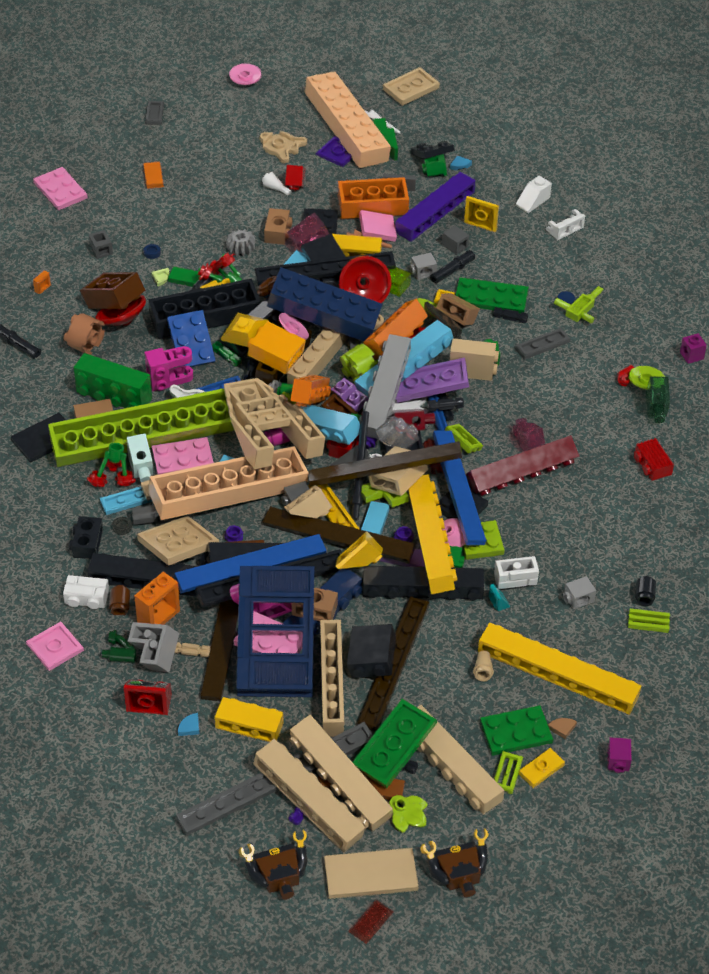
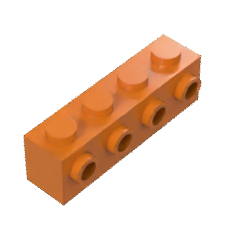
[363,298,428,360]
[290,375,331,407]

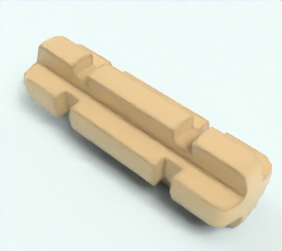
[175,642,211,657]

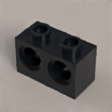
[69,516,103,559]

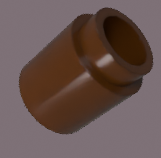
[109,585,130,615]

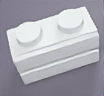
[494,556,539,589]
[63,575,109,609]

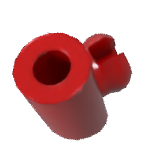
[617,365,634,386]

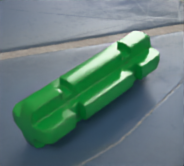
[212,341,241,366]

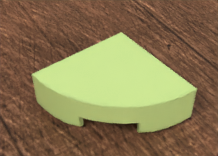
[152,268,169,286]

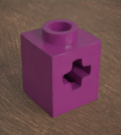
[680,333,707,364]
[607,737,632,773]

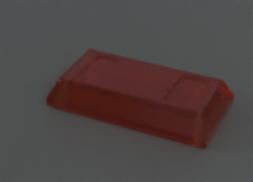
[348,899,394,944]

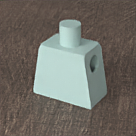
[127,434,153,482]

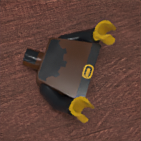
[420,828,488,897]
[239,830,308,900]

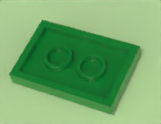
[480,705,553,756]

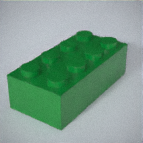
[73,353,152,408]

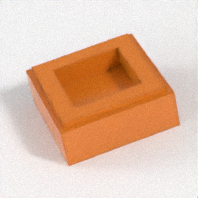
[33,270,51,294]

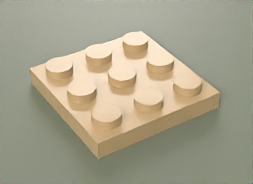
[137,516,219,566]

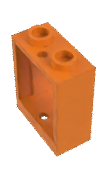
[134,572,180,625]

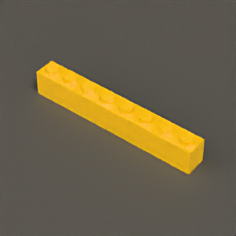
[408,474,457,594]
[478,622,641,715]

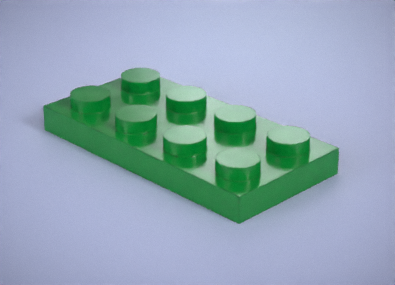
[456,277,529,313]
[352,699,437,789]

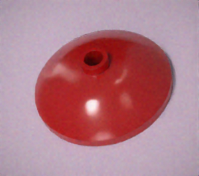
[339,256,391,303]
[96,294,146,326]

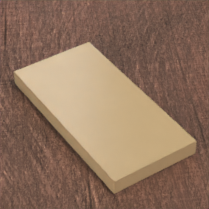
[324,848,418,899]

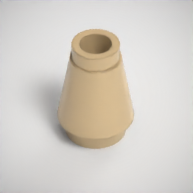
[473,651,494,681]

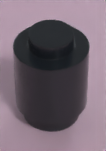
[635,576,656,606]

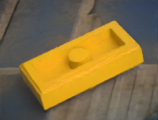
[519,748,565,788]

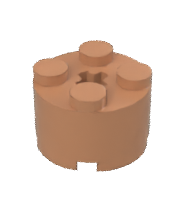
[64,313,105,355]

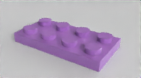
[396,357,469,403]

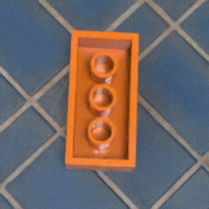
[338,177,409,219]

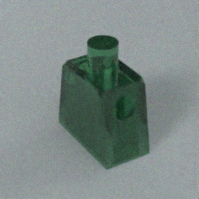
[645,376,670,423]

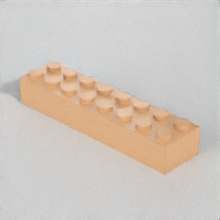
[305,72,391,168]
[149,446,309,520]

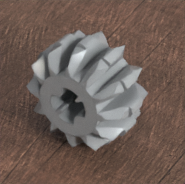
[226,229,255,257]

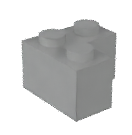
[128,622,180,672]

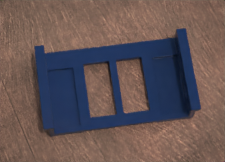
[237,566,315,697]

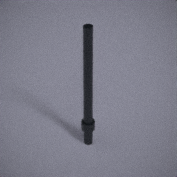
[351,411,369,520]

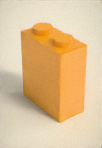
[247,321,306,374]

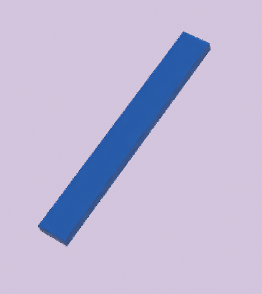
[432,430,486,545]
[174,534,327,593]

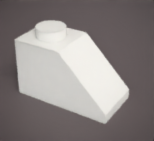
[516,176,552,213]

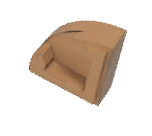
[548,718,577,739]

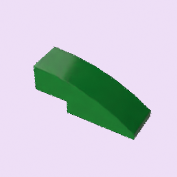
[372,118,398,161]

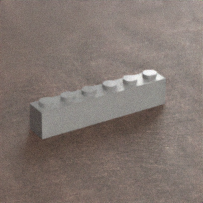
[359,334,411,440]

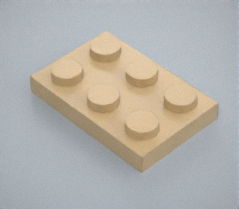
[383,67,440,106]

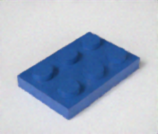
[167,310,216,367]

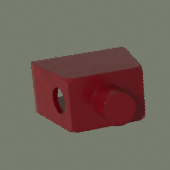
[391,409,435,432]

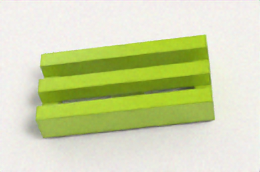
[444,424,483,454]
[628,608,670,633]
[494,751,523,794]

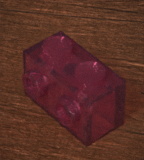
[287,212,329,252]

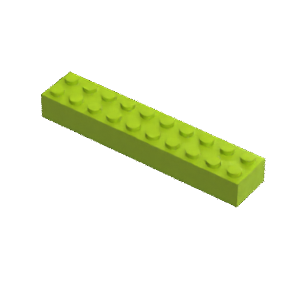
[48,388,234,467]

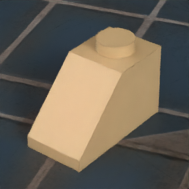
[284,485,332,518]

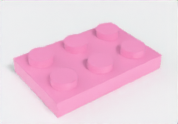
[33,167,88,210]
[152,437,214,475]
[234,611,303,653]

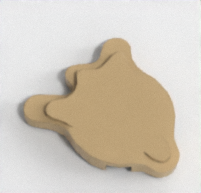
[260,131,307,163]

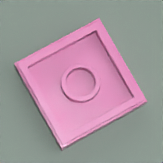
[359,210,397,242]
[26,622,84,671]

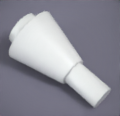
[262,172,291,196]

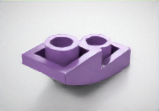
[331,378,369,412]

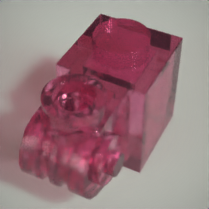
[513,418,545,452]

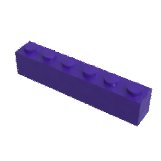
[395,172,476,242]

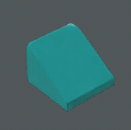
[489,584,510,611]

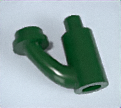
[102,630,136,663]

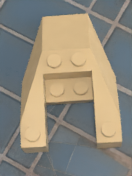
[224,378,325,469]

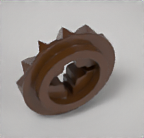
[257,276,277,297]

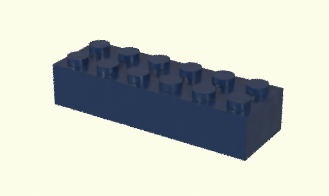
[267,267,383,341]

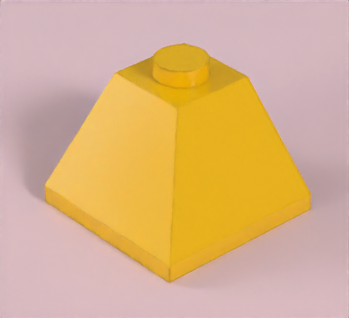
[464,196,499,232]
[221,313,269,347]
[336,531,383,569]

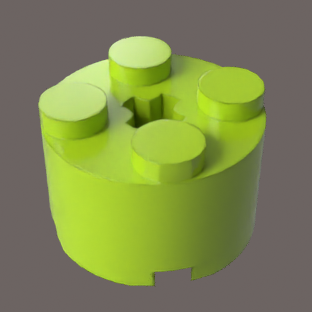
[340,343,378,384]

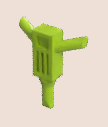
[554,286,603,324]

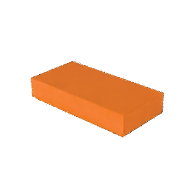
[143,162,164,189]

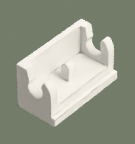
[546,209,585,240]

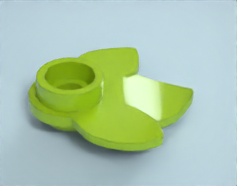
[389,795,428,833]

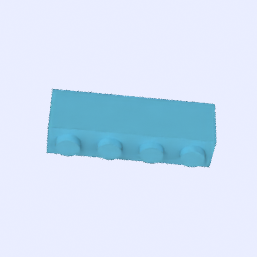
[300,405,360,445]

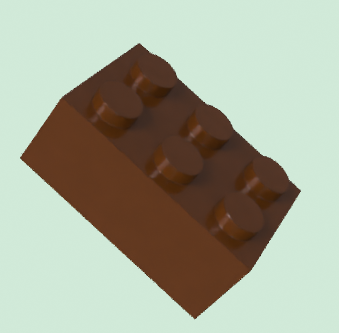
[80,272,146,310]

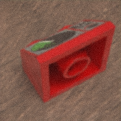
[124,680,172,715]

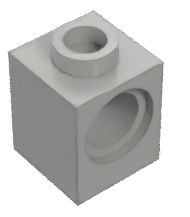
[409,252,437,280]
[563,576,596,609]

